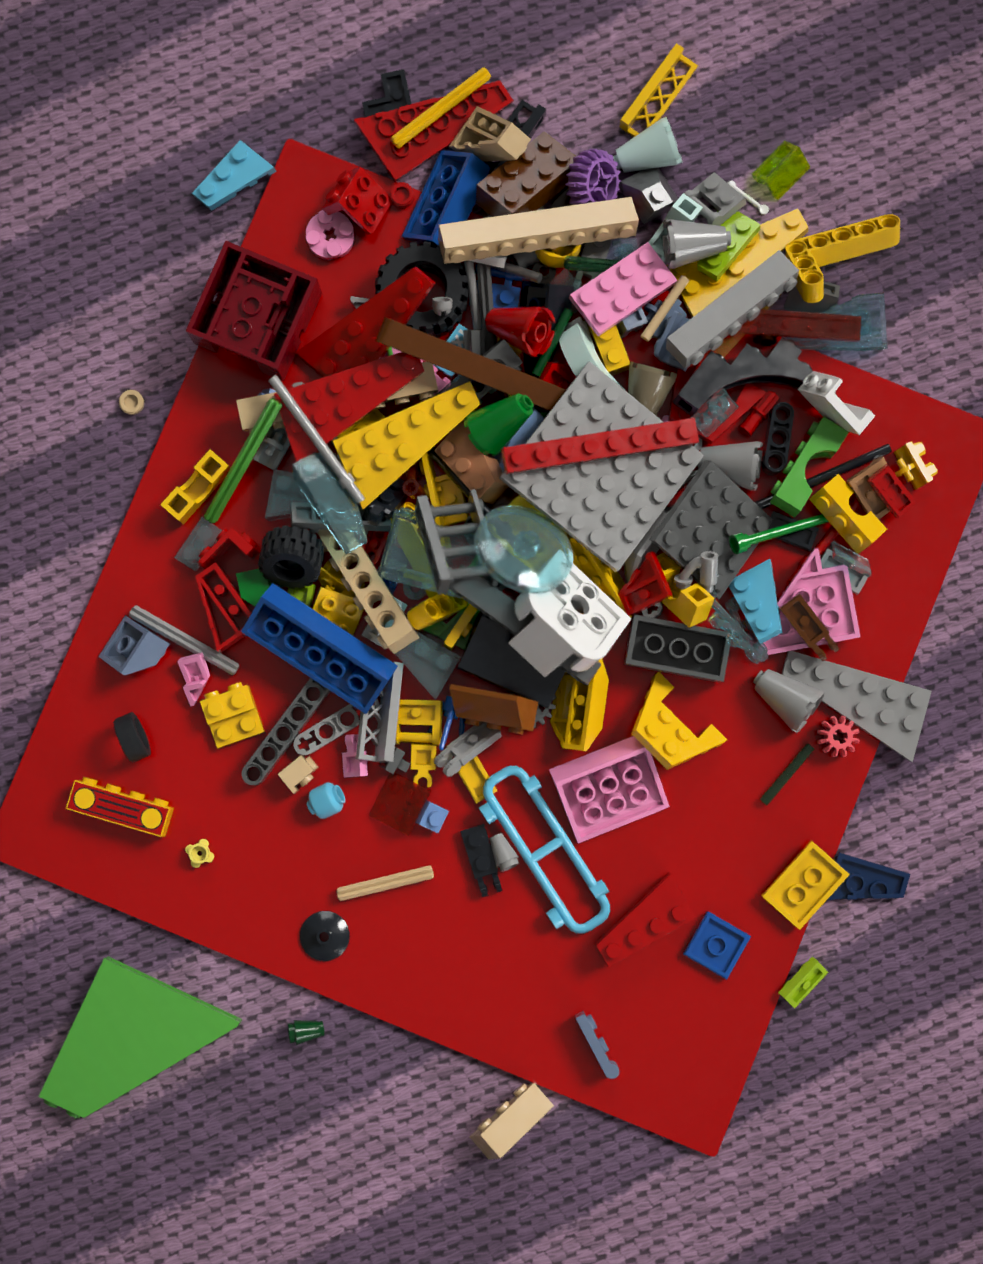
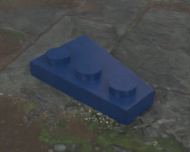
[827,852,911,900]

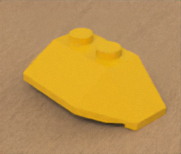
[550,658,609,751]

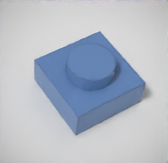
[415,800,449,833]

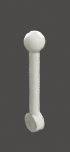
[727,181,769,215]

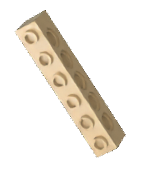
[318,529,419,654]

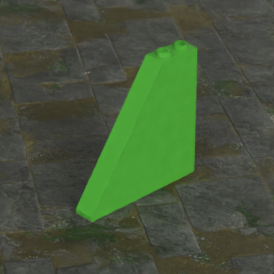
[39,956,242,1119]

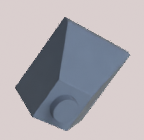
[99,615,169,675]

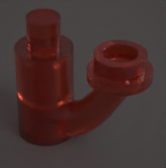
[402,462,426,502]

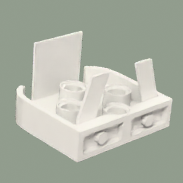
[509,550,631,677]

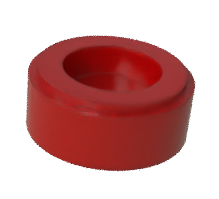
[390,182,414,208]

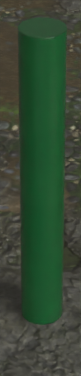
[531,308,573,378]

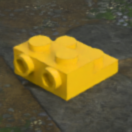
[200,682,265,748]

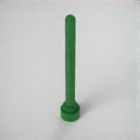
[729,514,829,554]

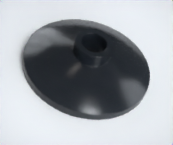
[300,911,350,961]

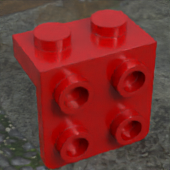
[322,167,392,234]
[198,527,260,569]

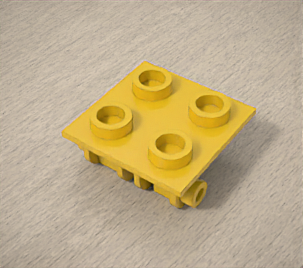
[312,585,364,636]

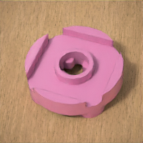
[306,210,355,260]

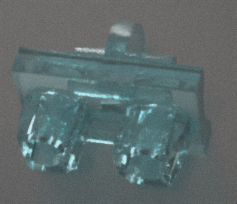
[691,388,739,437]

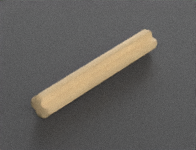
[337,865,434,901]

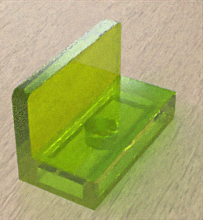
[751,141,810,200]

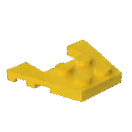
[632,672,727,770]

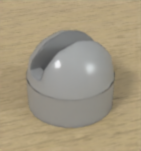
[432,297,452,316]

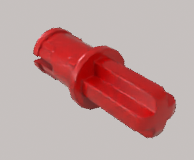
[739,391,780,436]

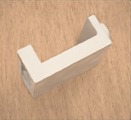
[798,371,875,435]

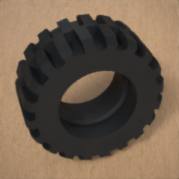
[375,242,469,338]

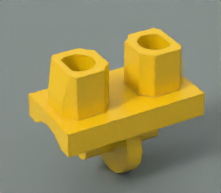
[894,442,938,490]

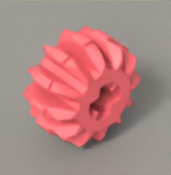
[817,716,860,757]

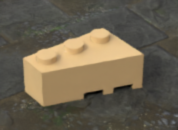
[449,106,531,162]
[469,1083,554,1159]

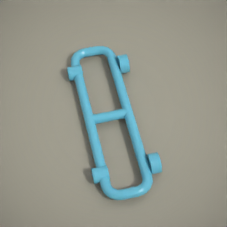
[479,766,610,934]

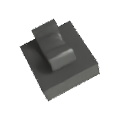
[379,747,411,774]

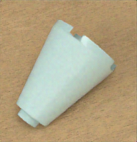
[613,117,683,173]

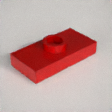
[867,464,917,519]

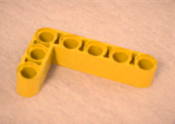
[785,214,900,303]
[391,502,468,630]

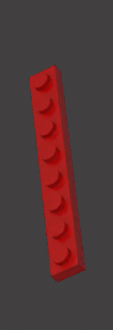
[501,418,699,474]

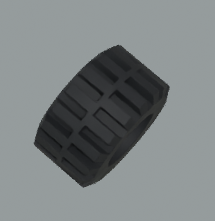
[258,525,324,589]

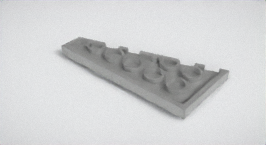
[781,651,932,762]

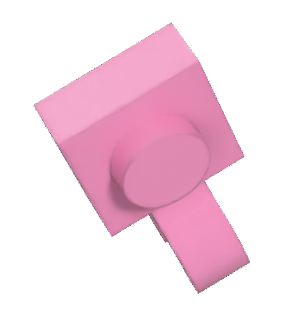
[342,734,368,778]

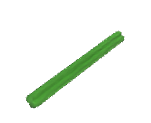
[204,398,282,523]

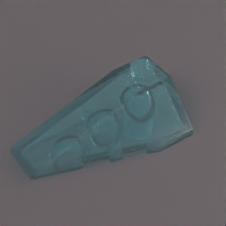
[787,292,888,351]
[292,453,367,554]

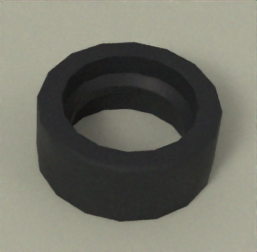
[113,712,151,763]

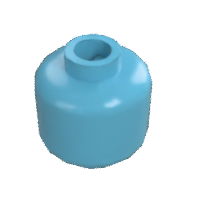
[307,782,345,819]

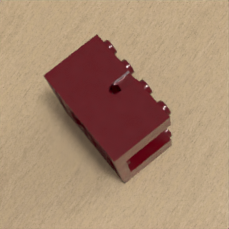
[186,240,322,382]

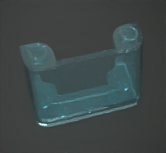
[378,508,491,598]

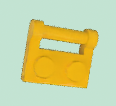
[395,700,443,746]

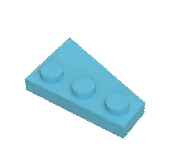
[192,140,276,211]
[729,559,782,644]

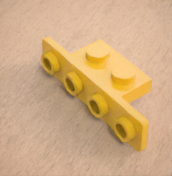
[419,453,469,548]

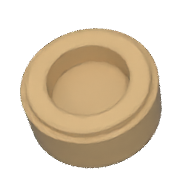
[119,390,144,415]

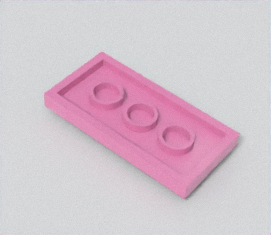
[569,242,677,337]

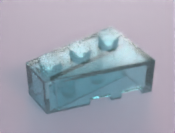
[395,629,461,700]

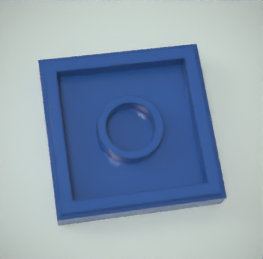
[683,911,751,980]

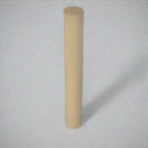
[641,275,689,341]

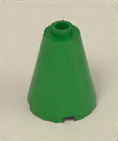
[464,393,533,457]

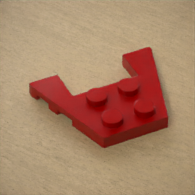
[668,363,766,444]

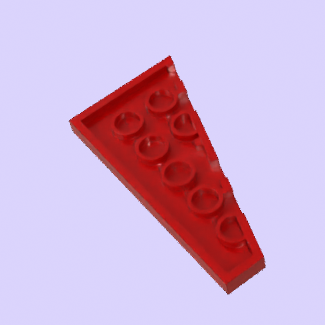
[354,80,514,182]
[274,352,424,466]

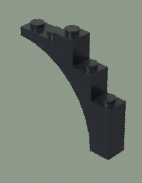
[672,337,813,417]

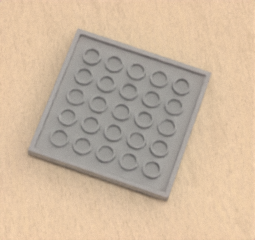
[499,361,704,572]

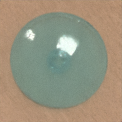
[474,505,573,594]

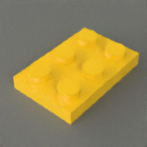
[761,840,850,930]

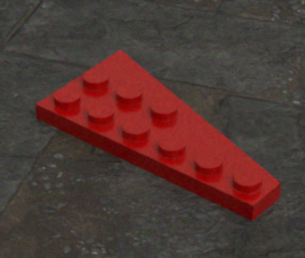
[296,267,435,377]

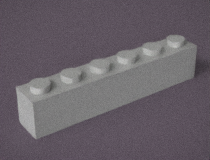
[666,250,799,369]

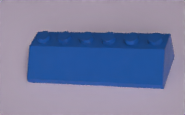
[241,583,398,714]

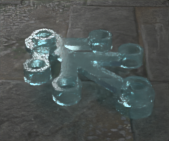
[709,589,768,664]

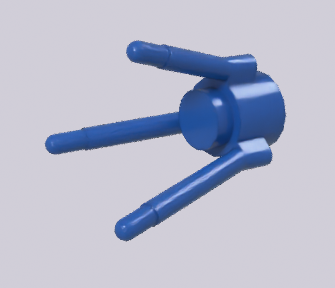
[427,696,465,751]

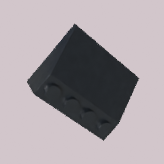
[457,611,565,708]

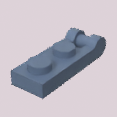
[575,1011,619,1079]

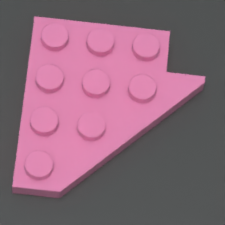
[760,548,860,656]

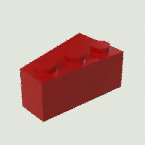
[195,562,252,653]

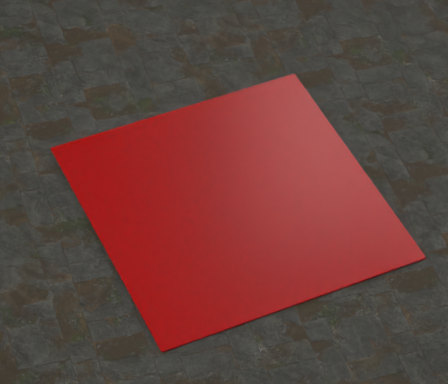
[0,139,983,1157]

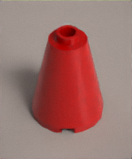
[485,307,555,357]

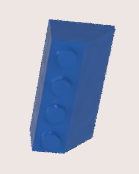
[402,150,491,247]

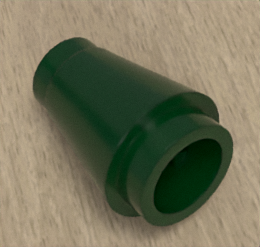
[287,1020,324,1045]

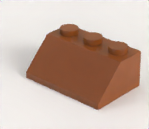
[450,684,538,734]

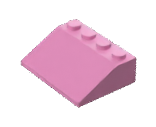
[549,736,670,843]

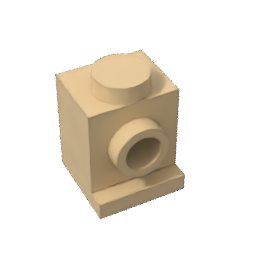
[278,755,318,794]

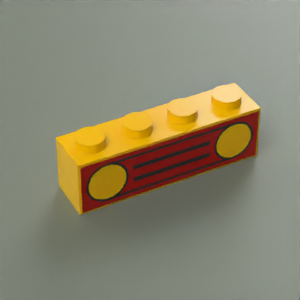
[66,777,174,837]

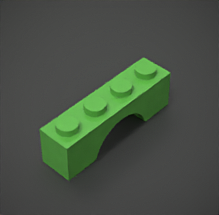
[770,417,849,518]

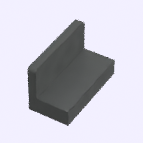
[784,281,840,322]

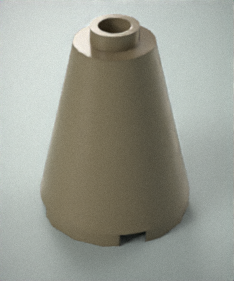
[628,361,677,416]

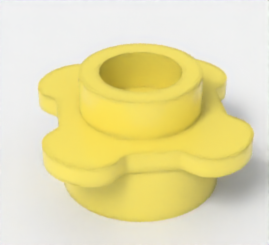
[185,839,214,868]

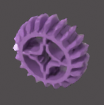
[565,149,621,205]

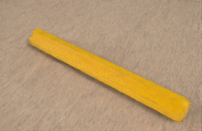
[391,67,491,148]

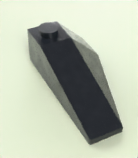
[520,280,574,378]

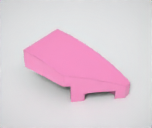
[177,652,210,706]

